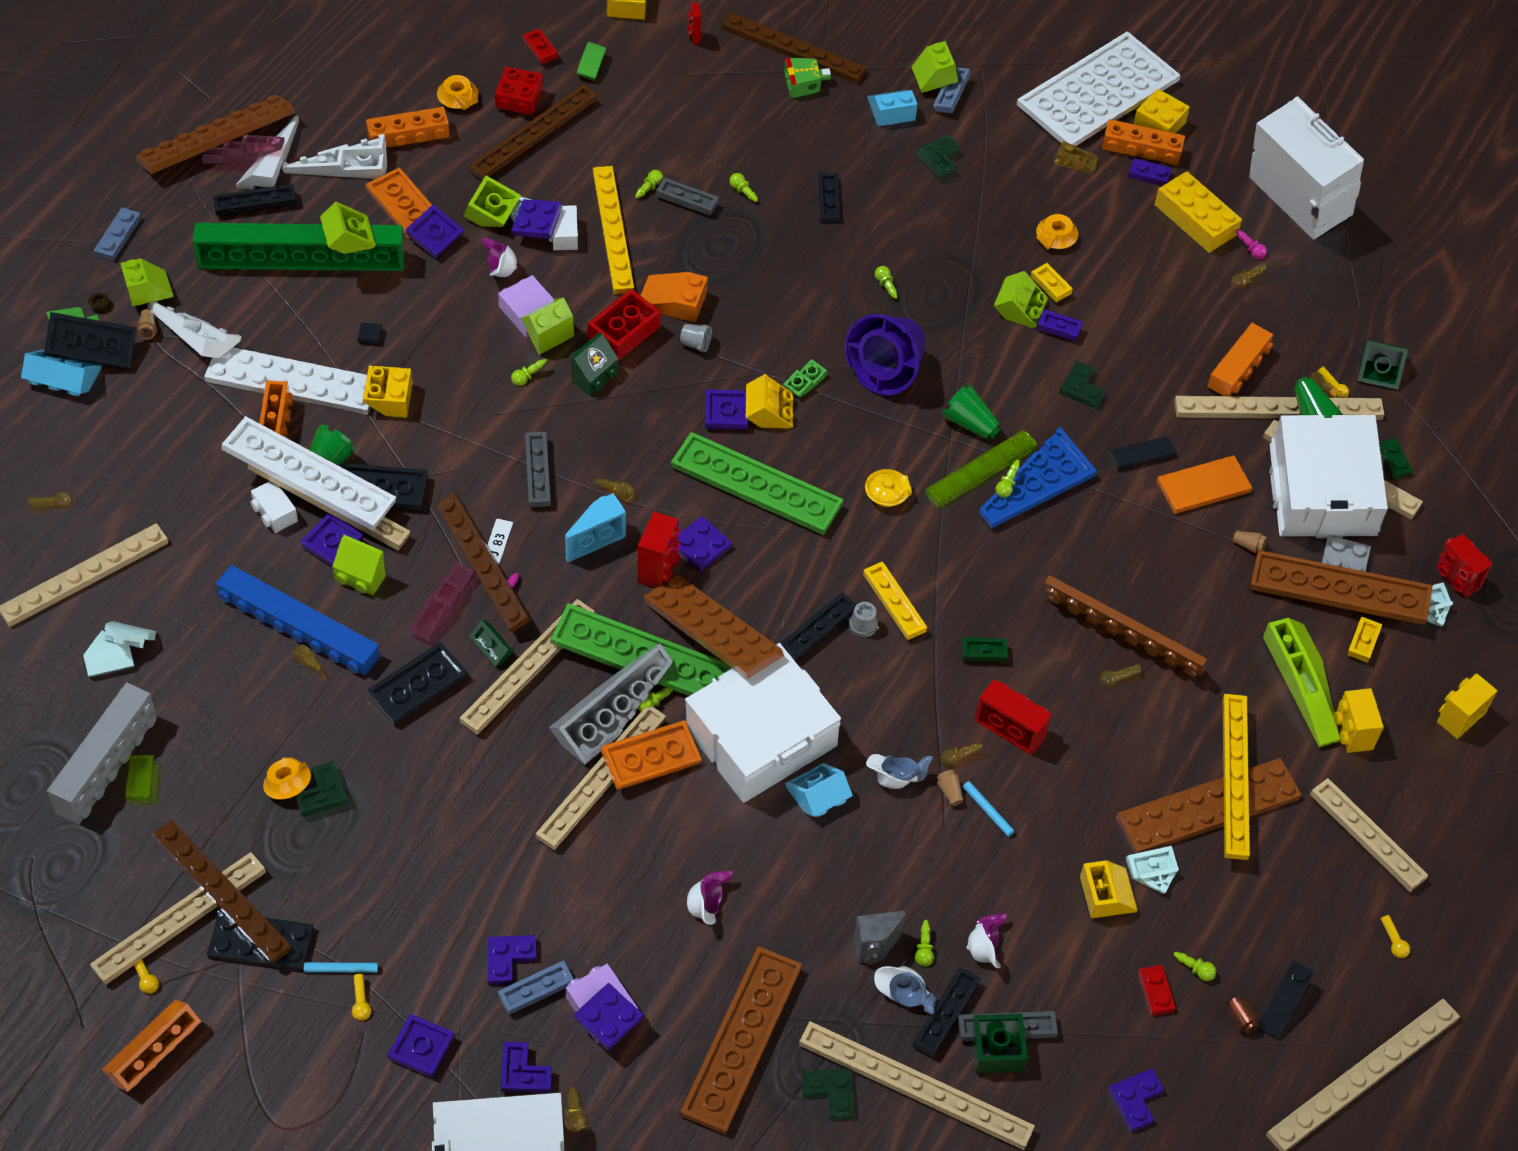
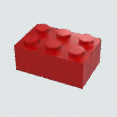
[587,289,661,361]
[637,511,681,588]
[974,679,1052,756]

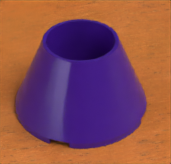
[845,314,926,395]

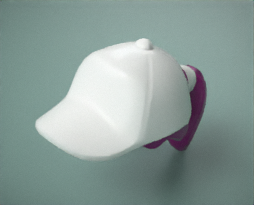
[482,238,517,277]
[687,870,733,925]
[967,913,1008,968]

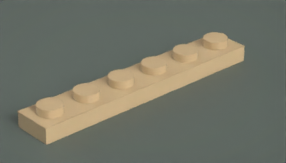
[1310,778,1428,892]

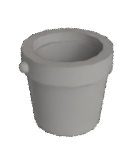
[680,324,712,352]
[848,602,879,638]

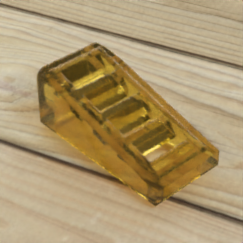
[1054,141,1098,173]

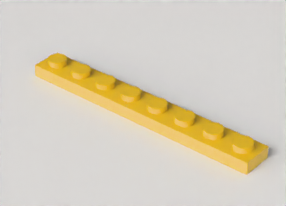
[593,166,634,295]
[1223,694,1250,860]

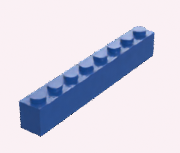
[215,565,381,676]

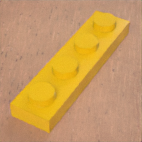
[863,561,927,640]

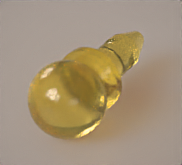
[1231,264,1267,289]
[595,479,633,500]
[292,645,321,670]
[940,744,982,767]
[565,1087,585,1132]

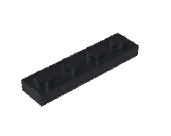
[213,184,297,216]
[780,592,857,661]
[912,967,981,1058]

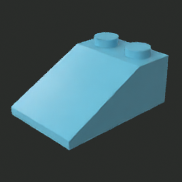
[565,493,626,562]

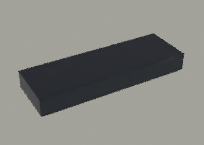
[818,173,840,223]
[1109,436,1177,471]

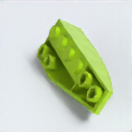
[1263,618,1340,747]

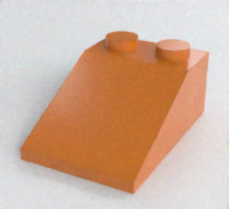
[640,272,708,323]

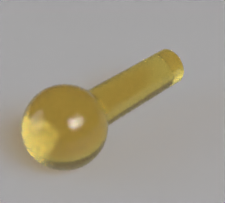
[1309,372,1342,398]
[28,492,71,509]
[1099,664,1141,687]

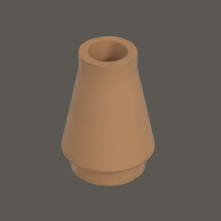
[136,309,157,340]
[1233,530,1267,554]
[937,770,964,806]

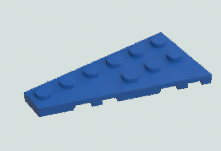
[979,427,1097,529]

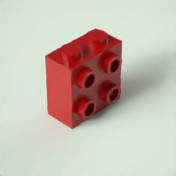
[495,66,544,115]
[1436,534,1492,598]

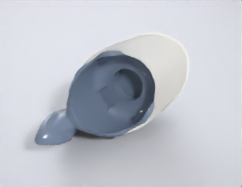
[866,754,933,789]
[874,966,936,1014]

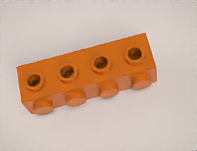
[366,107,450,148]
[1102,119,1185,166]
[1207,323,1273,397]
[259,380,293,438]
[102,1000,201,1092]

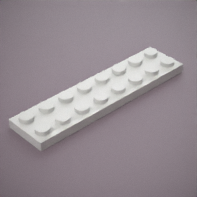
[204,348,371,415]
[221,416,396,531]

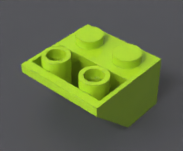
[994,271,1048,328]

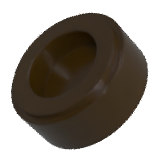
[88,293,110,313]

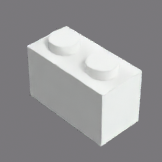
[549,206,578,250]
[250,481,298,533]

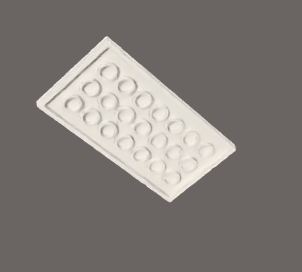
[1016,32,1181,150]

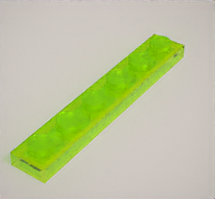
[925,430,1037,508]

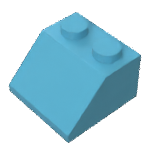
[868,90,917,126]
[785,763,853,817]

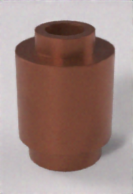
[1226,996,1261,1033]

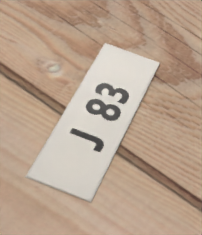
[487,519,513,565]

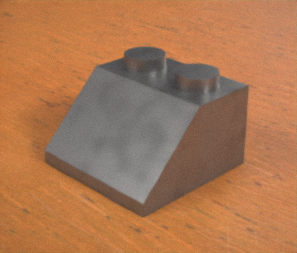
[854,910,905,964]

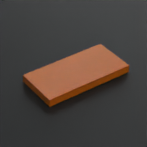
[365,167,432,239]
[1157,456,1252,514]
[600,720,702,790]

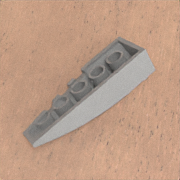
[549,644,673,764]

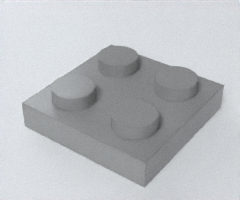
[1321,535,1371,571]

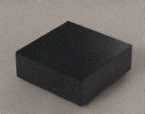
[358,322,382,345]

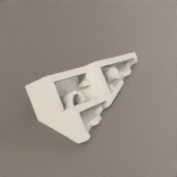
[236,115,299,190]
[282,134,387,179]
[148,301,242,358]

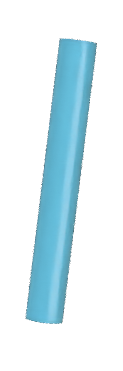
[963,781,1015,837]
[304,962,378,973]

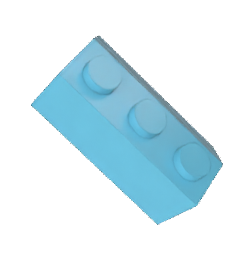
[21,350,102,396]

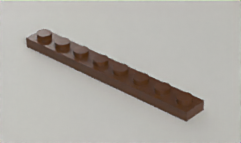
[722,12,866,84]
[469,84,597,181]
[436,492,531,633]
[152,819,292,964]

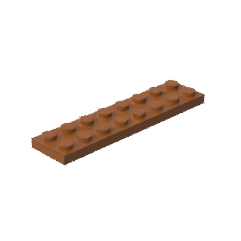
[136,95,295,174]
[1250,550,1433,625]
[643,575,784,679]
[1045,575,1207,677]
[1116,758,1302,854]
[680,946,802,1135]

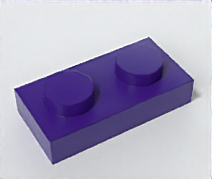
[1128,158,1172,186]
[1037,309,1083,342]

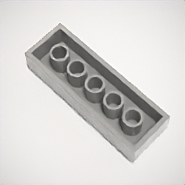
[47,682,157,825]

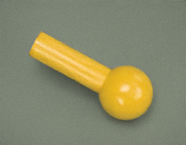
[1317,366,1349,398]
[1380,915,1410,959]
[134,960,159,994]
[352,974,371,1021]

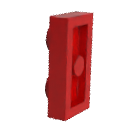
[687,3,701,44]
[522,28,558,65]
[1138,965,1176,1016]

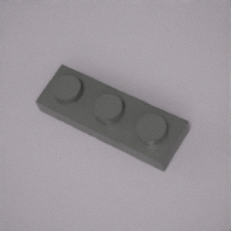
[656,178,719,216]

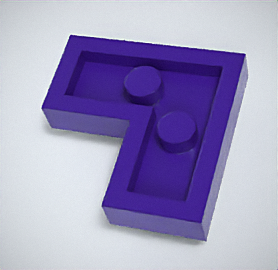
[488,935,536,985]
[501,1042,552,1093]
[1108,1068,1164,1132]

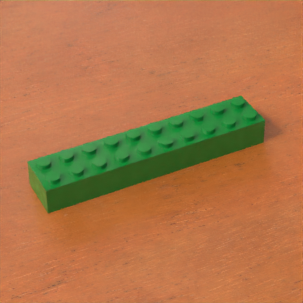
[193,222,405,271]

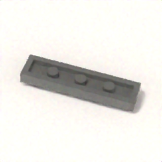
[525,432,551,507]
[957,1011,1058,1041]

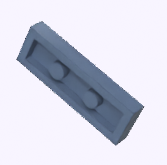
[933,67,971,113]
[93,207,141,261]
[498,960,574,1015]

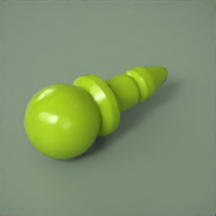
[635,170,664,198]
[729,173,758,202]
[875,266,897,299]
[511,359,547,386]
[995,460,1020,498]
[638,687,673,712]
[915,920,934,967]
[1174,952,1216,981]

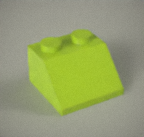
[911,41,958,93]
[463,176,521,227]
[320,202,376,254]
[120,258,173,307]
[520,297,575,355]
[332,535,386,596]

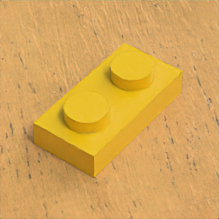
[1030,263,1073,302]
[1347,617,1382,663]

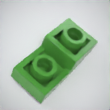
[577,42,606,81]
[783,359,828,398]

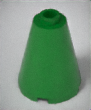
[1294,377,1343,418]
[941,383,1000,439]
[309,424,356,466]

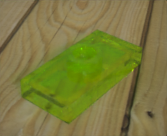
[126,755,155,800]

